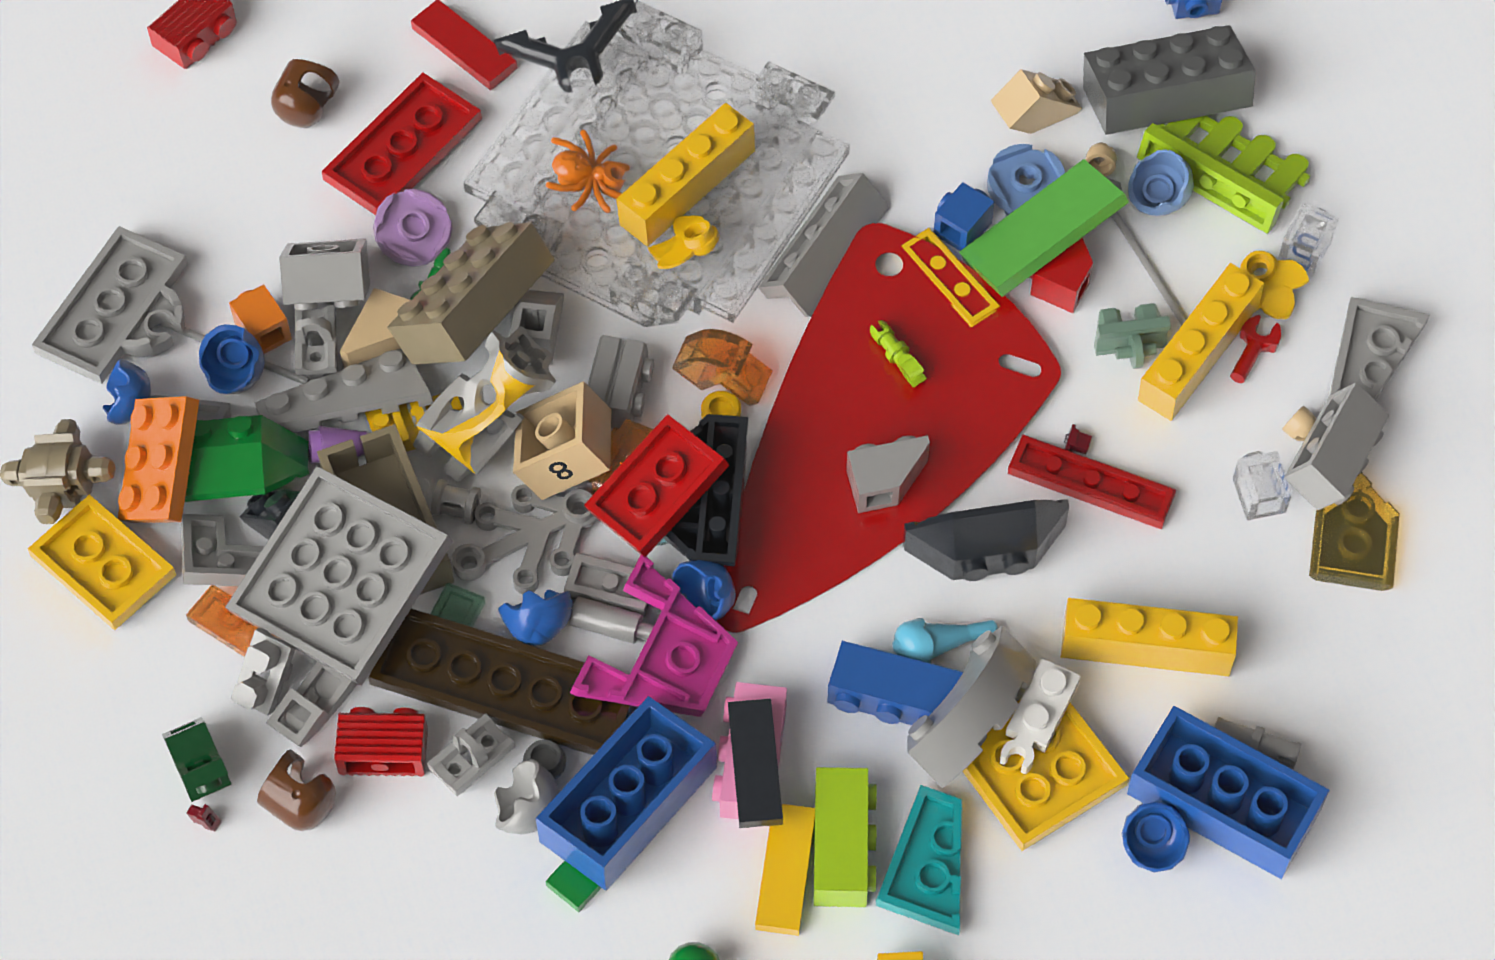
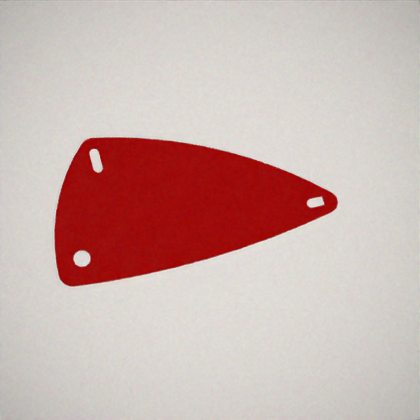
[716,223,1061,633]

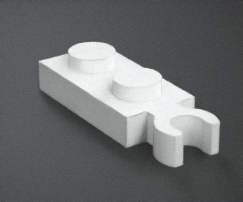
[1000,658,1081,774]

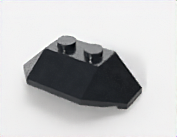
[664,414,748,566]
[903,499,1070,581]

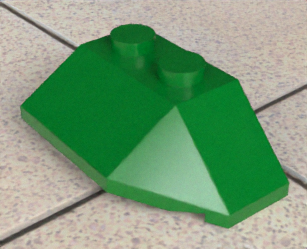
[185,415,309,502]

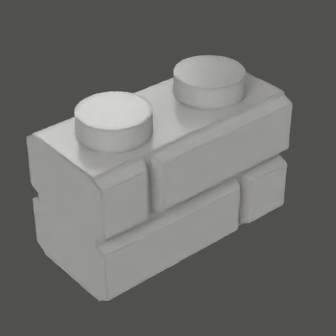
[588,335,654,431]

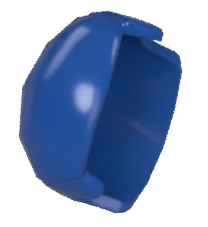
[103,358,151,425]
[672,560,736,621]
[1121,801,1190,873]

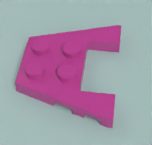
[570,555,738,717]

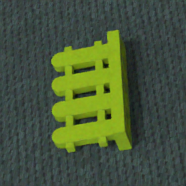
[1137,115,1311,234]

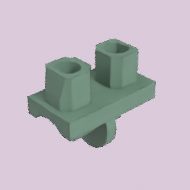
[1094,303,1171,369]

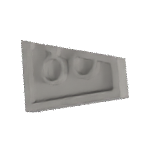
[1329,297,1430,401]

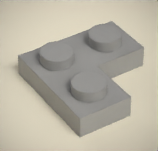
[181,514,264,586]

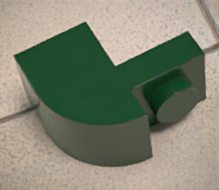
[162,717,232,802]

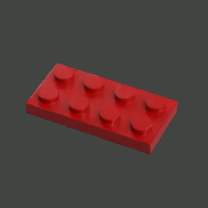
[321,72,482,215]

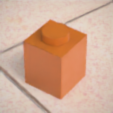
[229,284,292,354]

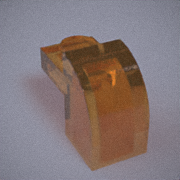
[672,329,773,406]

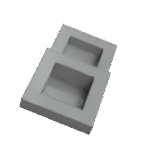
[266,661,357,747]

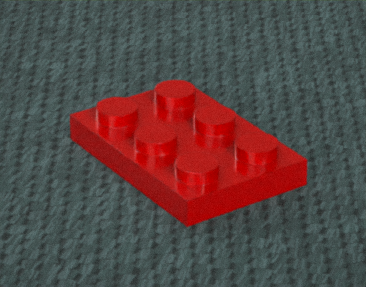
[584,414,729,558]

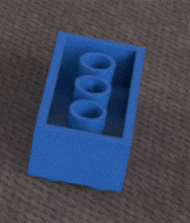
[536,696,717,891]
[1127,706,1330,880]

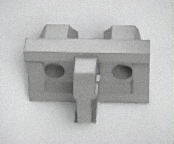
[295,305,337,380]
[231,628,296,716]
[427,713,515,796]

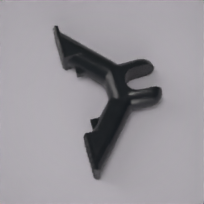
[494,0,638,93]

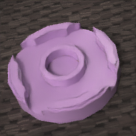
[373,189,453,266]

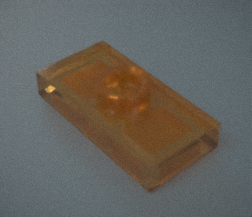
[186,585,258,657]

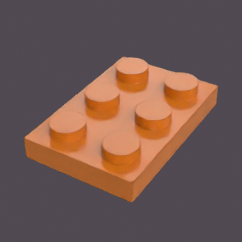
[118,396,200,523]

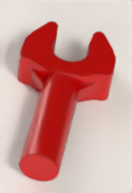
[1230,315,1281,383]

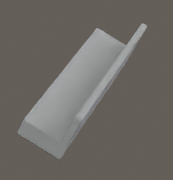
[758,173,889,317]

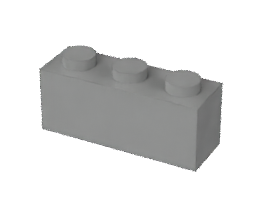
[1284,382,1390,510]

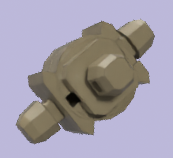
[0,419,116,524]

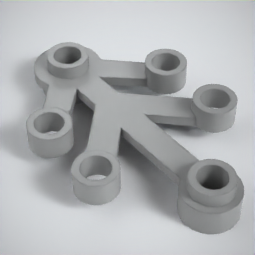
[452,485,598,594]

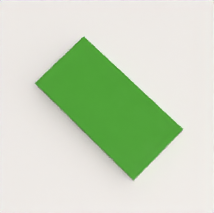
[959,159,1129,297]

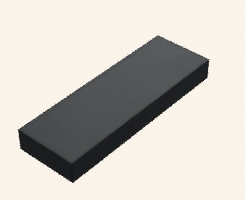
[728,699,783,828]

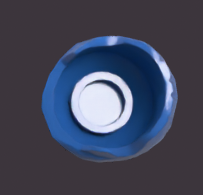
[199,324,265,394]
[498,589,573,647]

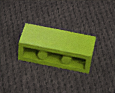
[813,767,877,907]

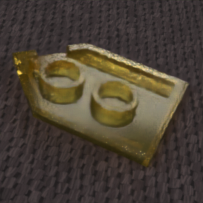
[1309,472,1400,591]

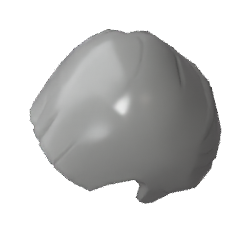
[494,759,560,835]

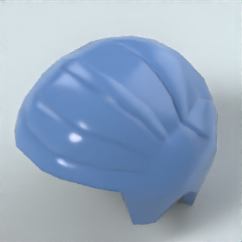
[1128,149,1194,216]

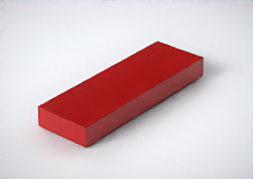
[411,0,517,91]

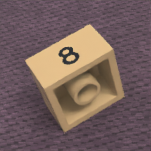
[513,381,612,500]

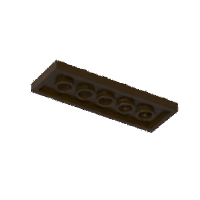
[368,608,632,755]

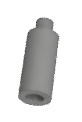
[570,596,654,644]

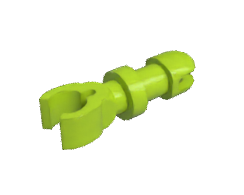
[870,320,927,388]

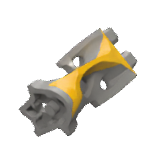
[413,326,556,482]

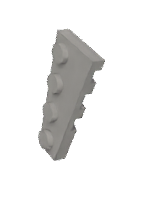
[254,348,433,433]

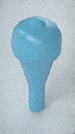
[892,618,998,664]

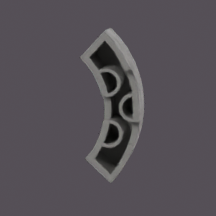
[907,625,1036,789]

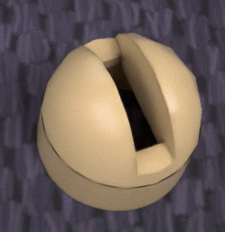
[1085,142,1117,176]
[1282,405,1317,441]

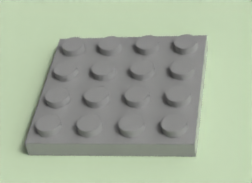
[225,466,454,686]

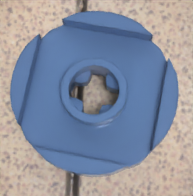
[987,144,1065,216]

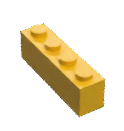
[617,102,755,247]
[1138,263,1264,421]
[1060,598,1238,677]

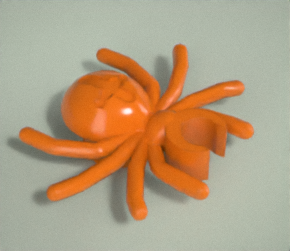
[546,129,630,213]

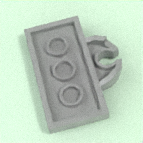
[32,226,188,384]

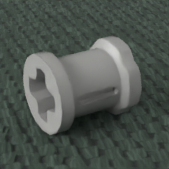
[431,479,481,524]

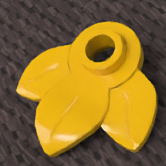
[648,215,720,269]
[1240,251,1309,319]

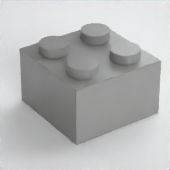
[279,239,370,310]

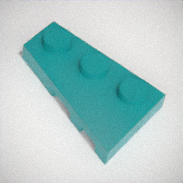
[876,785,962,936]

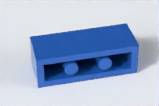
[827,640,963,725]

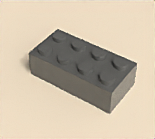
[1083,25,1256,135]

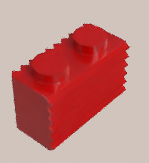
[147,0,237,69]
[334,707,428,777]

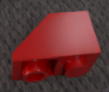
[1029,237,1093,313]

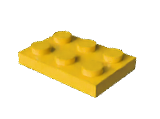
[27,494,176,630]

